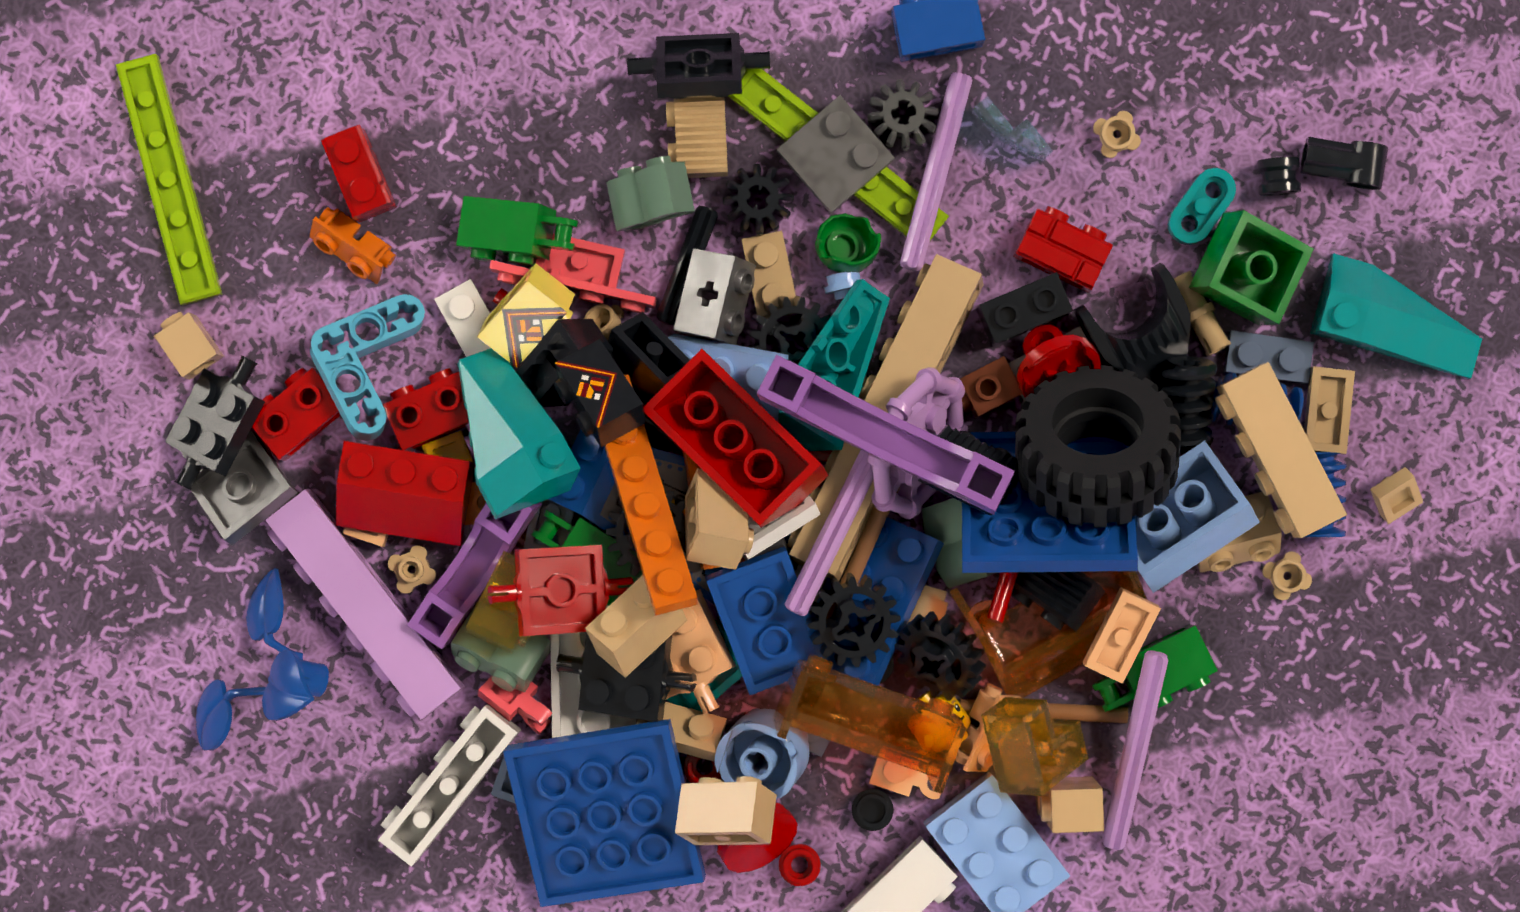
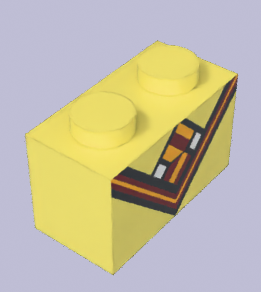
[477,263,575,368]

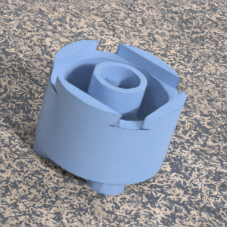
[715,708,809,800]

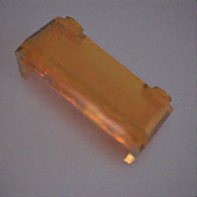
[949,571,1147,698]
[773,655,966,794]

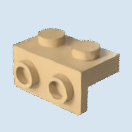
[1197,492,1282,573]

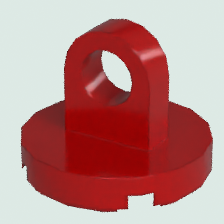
[1017,325,1101,398]

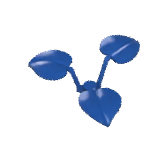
[196,568,329,751]

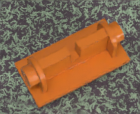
[309,207,396,285]

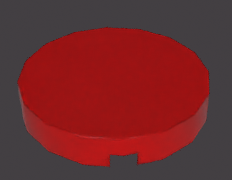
[717,803,798,873]

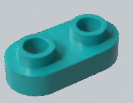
[1167,168,1236,245]

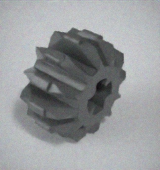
[867,79,939,151]

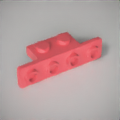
[489,233,657,313]

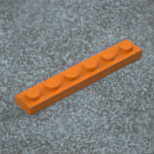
[604,374,698,616]

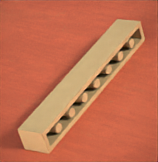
[787,254,984,582]

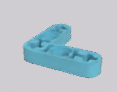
[310,294,425,441]

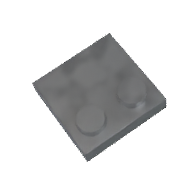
[777,95,895,214]
[191,430,298,546]

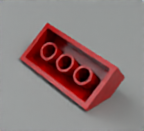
[643,349,829,528]

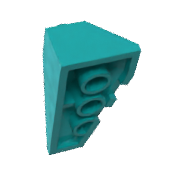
[778,279,890,451]

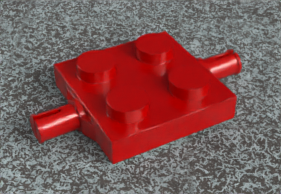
[488,545,634,636]

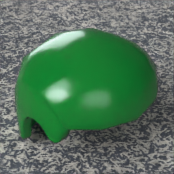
[815,213,881,273]

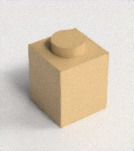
[154,312,225,380]

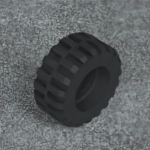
[1015,365,1181,528]

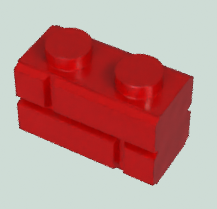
[321,124,397,223]
[1013,206,1113,293]

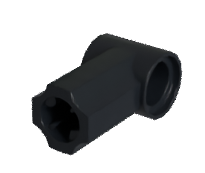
[1300,137,1388,190]

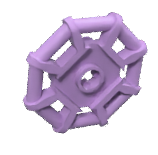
[867,367,968,519]

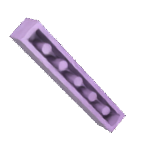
[265,489,465,720]

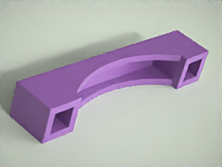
[757,354,1015,515]

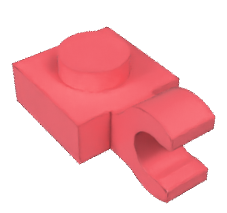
[478,676,552,735]

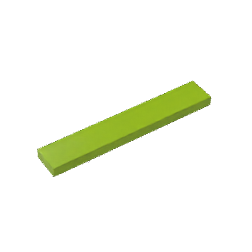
[115,53,223,306]
[728,69,949,240]

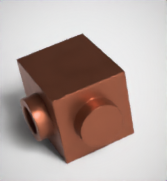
[960,356,1023,418]

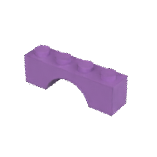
[407,502,542,649]

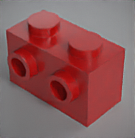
[252,367,349,461]
[383,368,469,451]

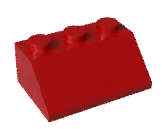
[336,441,475,546]

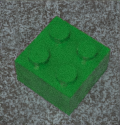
[1189,210,1314,325]

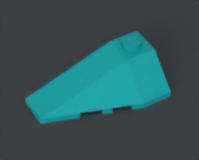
[1310,253,1482,379]
[458,348,581,519]

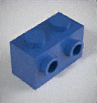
[891,0,985,62]

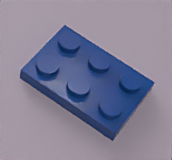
[705,546,829,695]

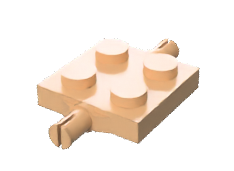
[665,589,736,715]

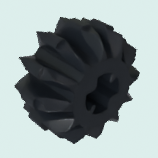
[723,164,794,236]

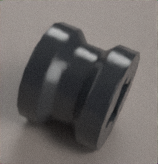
[1257,157,1301,196]

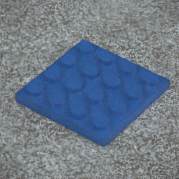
[962,432,1138,573]
[503,719,706,907]

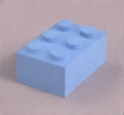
[1135,441,1260,593]
[923,771,1070,912]

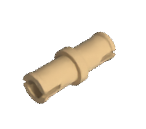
[1174,271,1231,357]

